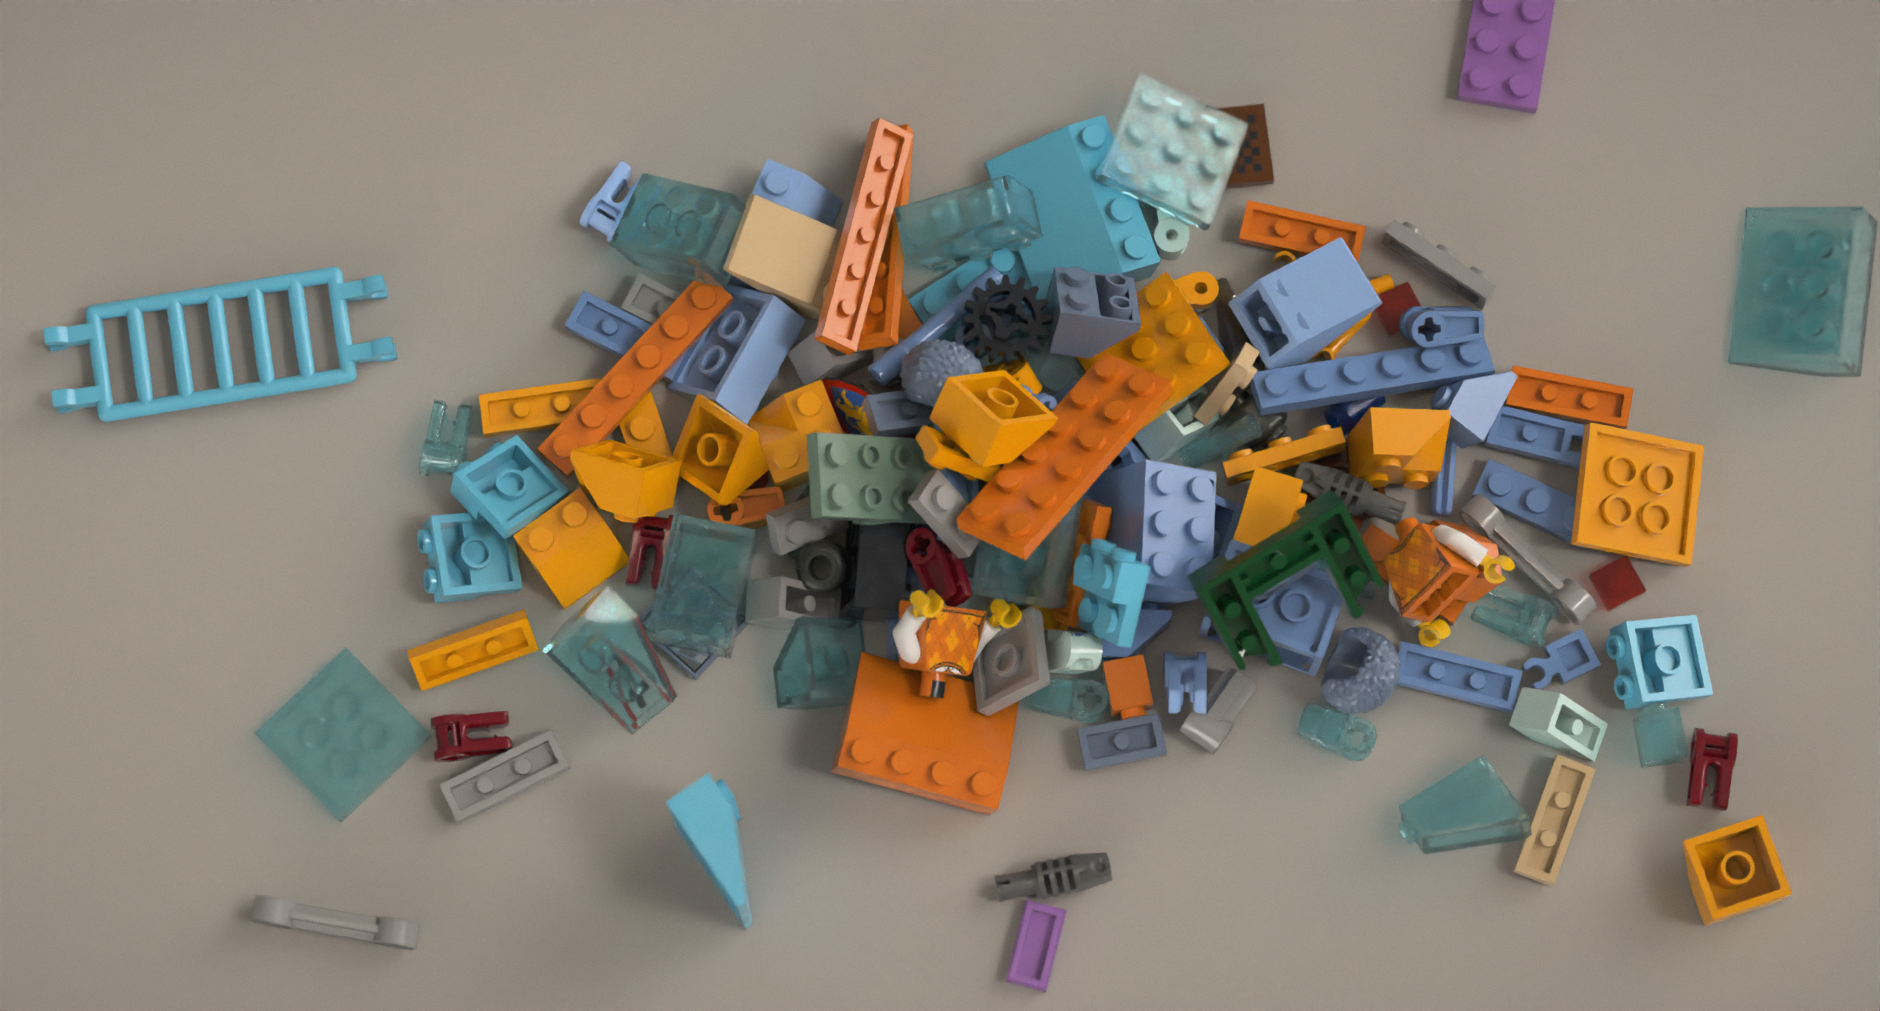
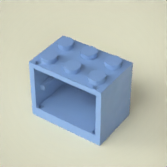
[1092,460,1216,608]
[1198,539,1343,676]

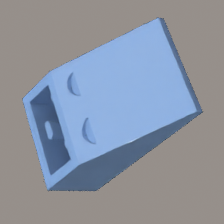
[1228,238,1383,370]

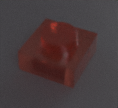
[1589,556,1646,612]

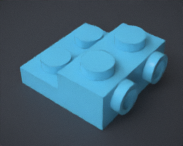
[450,435,570,539]
[417,513,523,603]
[1073,538,1150,648]
[1606,615,1713,709]

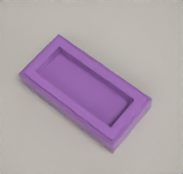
[1005,899,1067,992]

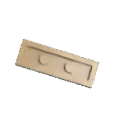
[1513,754,1596,887]

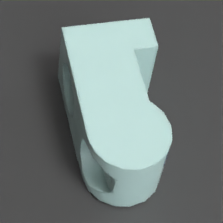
[1141,178,1189,260]
[1044,629,1102,675]

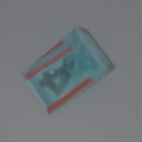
[542,586,677,735]

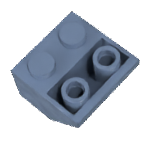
[1044,266,1141,358]

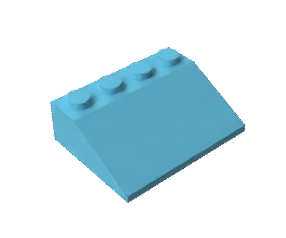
[984,115,1161,301]
[666,773,752,929]

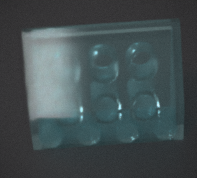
[1728,206,1878,377]

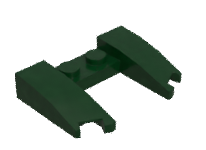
[1187,490,1384,670]

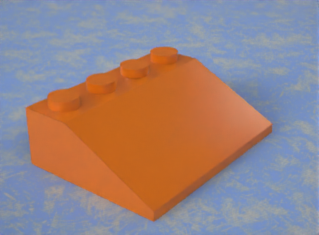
[830,652,1019,815]

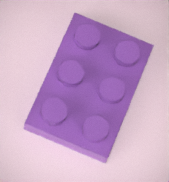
[1456,0,1555,114]

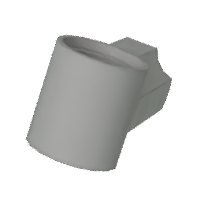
[1179,666,1257,754]

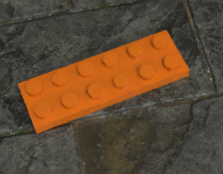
[956,352,1173,560]

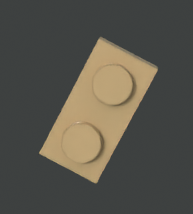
[1193,342,1260,426]

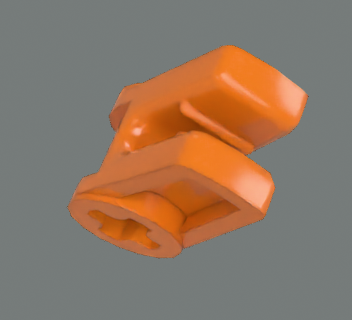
[707,487,785,536]

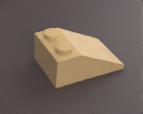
[723,194,842,320]

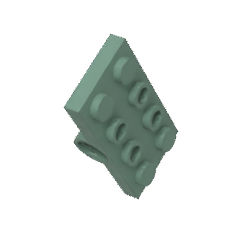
[807,432,935,525]

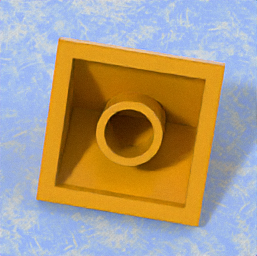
[672,394,769,505]

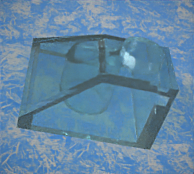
[773,616,865,710]

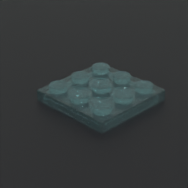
[1097,73,1249,231]
[255,647,432,823]

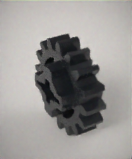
[961,274,1052,366]

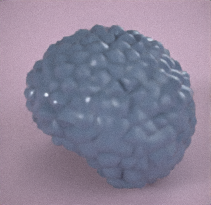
[900,339,983,407]
[1320,627,1401,714]

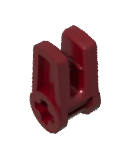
[626,514,679,592]
[905,527,973,607]
[430,711,513,762]
[1686,728,1738,811]

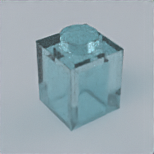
[1632,702,1688,768]

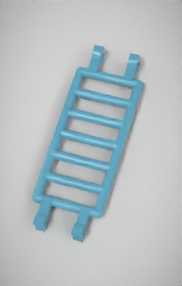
[43,267,397,422]

